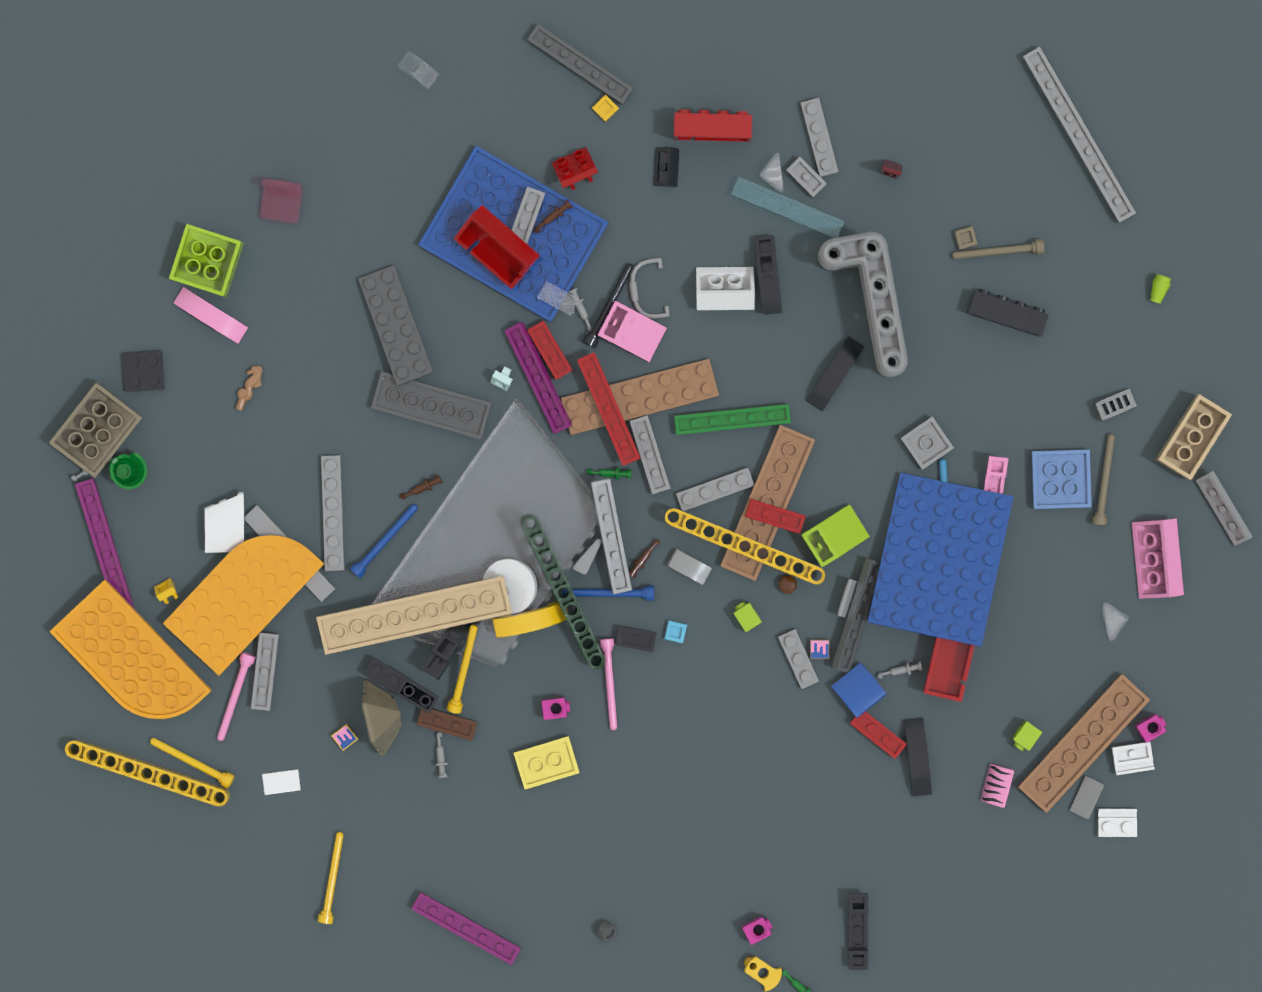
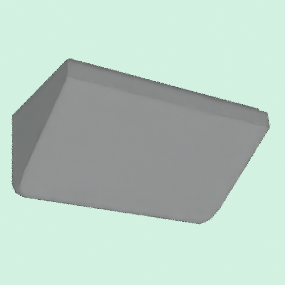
[837,578,858,618]
[1069,776,1104,819]

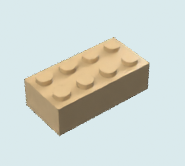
[1155,394,1232,480]

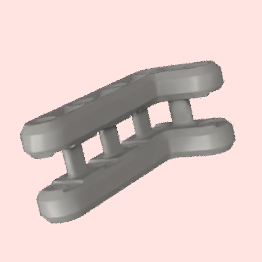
[818,232,907,377]

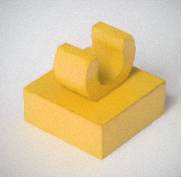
[154,578,178,604]

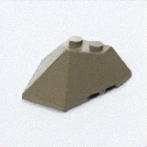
[362,680,402,756]

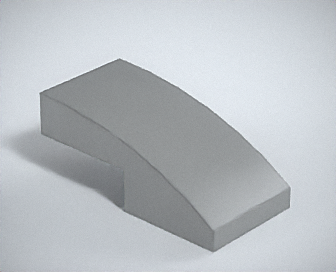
[667,549,712,585]

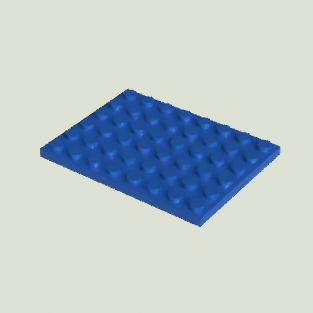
[418,146,609,322]
[868,473,1014,647]

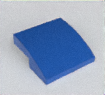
[831,663,887,718]

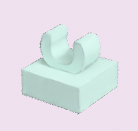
[490,367,513,392]

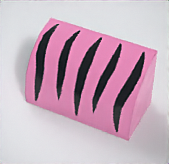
[981,763,1014,808]

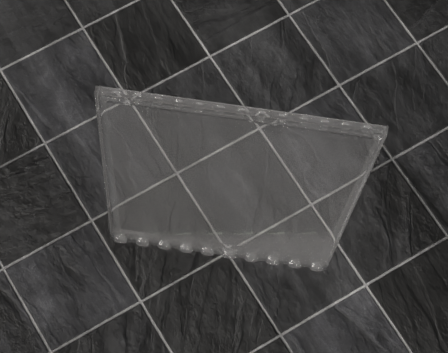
[372,399,598,667]

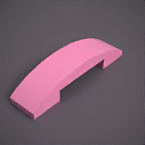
[174,287,248,344]
[983,456,1008,494]

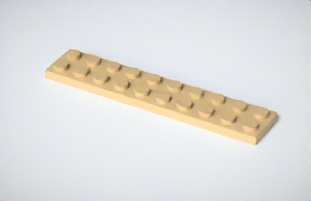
[316,575,513,655]

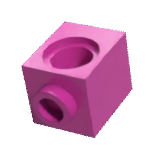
[541,697,570,720]
[1135,714,1167,743]
[742,915,773,945]

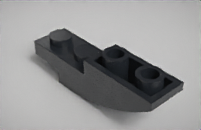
[755,235,783,315]
[422,620,482,681]
[363,657,439,714]

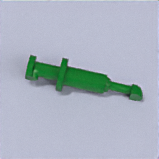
[586,467,632,480]
[782,970,811,992]

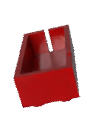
[674,110,752,142]
[454,205,540,289]
[922,637,974,702]

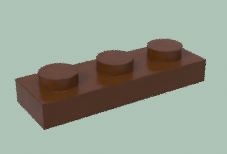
[417,709,478,741]

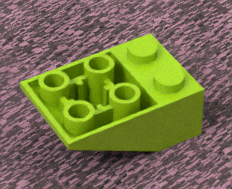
[801,504,870,567]

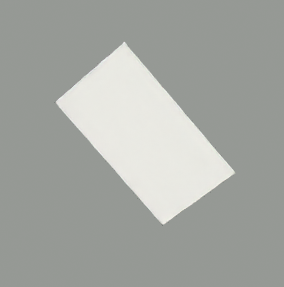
[262,770,301,795]

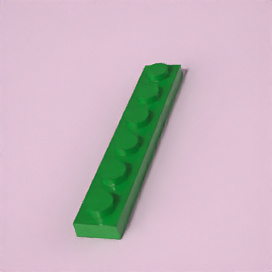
[674,404,791,435]

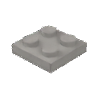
[900,416,954,470]

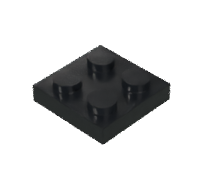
[123,351,165,392]

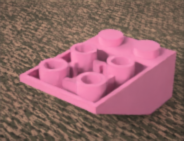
[598,301,667,362]

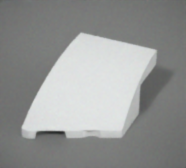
[204,492,244,553]

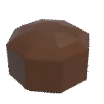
[779,576,797,594]

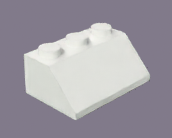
[696,267,755,310]

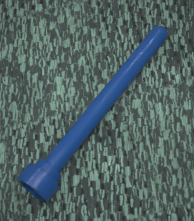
[349,504,418,578]
[562,586,655,601]

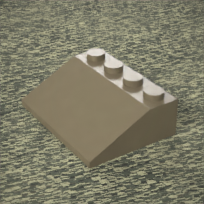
[49,381,142,478]

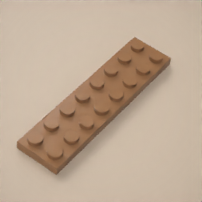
[561,359,719,435]
[720,425,815,581]
[1017,674,1150,813]

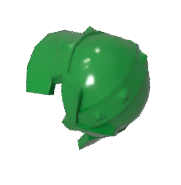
[109,452,148,490]

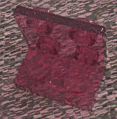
[260,178,303,224]

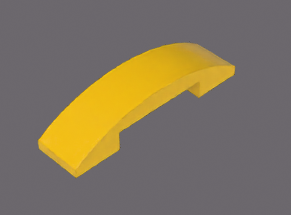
[492,601,569,637]

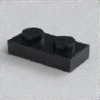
[615,626,657,652]

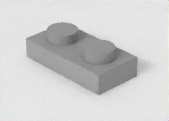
[786,157,827,197]

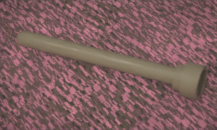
[952,239,1045,259]
[1091,434,1115,526]

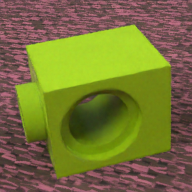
[733,601,762,632]
[1011,720,1042,751]

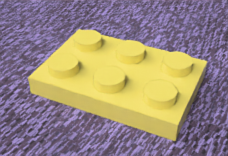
[514,736,580,790]

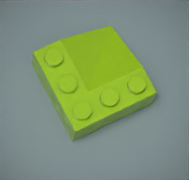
[169,224,244,298]

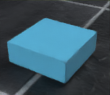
[664,620,687,643]

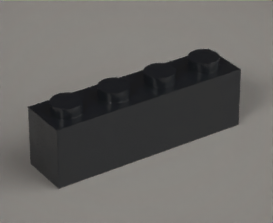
[967,289,1049,337]

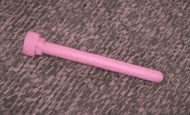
[599,638,617,730]
[217,652,256,741]

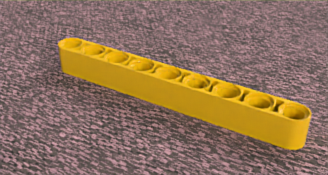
[665,508,825,584]
[65,739,230,806]

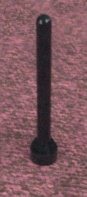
[582,263,633,349]

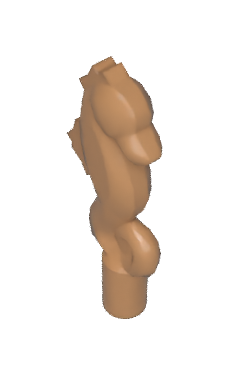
[235,366,263,411]

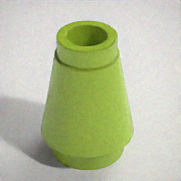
[1150,274,1171,304]

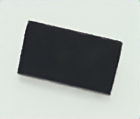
[654,147,679,187]

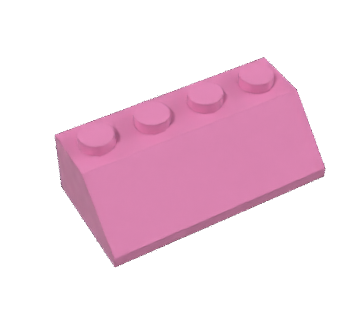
[1132,518,1184,599]

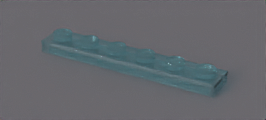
[731,177,845,238]

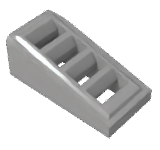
[1094,388,1137,421]
[572,538,602,575]

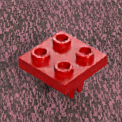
[552,147,598,191]

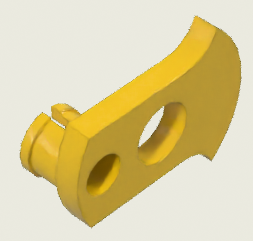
[744,956,782,991]

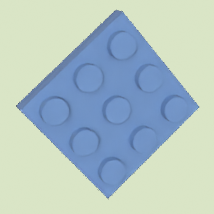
[1031,450,1092,509]

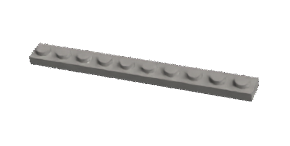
[1022,47,1136,223]

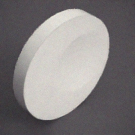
[483,558,537,614]

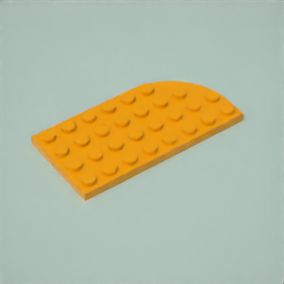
[163,535,324,675]
[49,579,212,719]

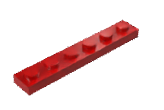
[577,352,640,466]

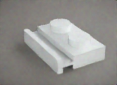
[1111,741,1154,775]
[1098,808,1137,837]

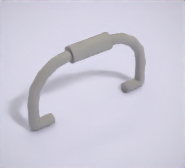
[629,257,670,319]

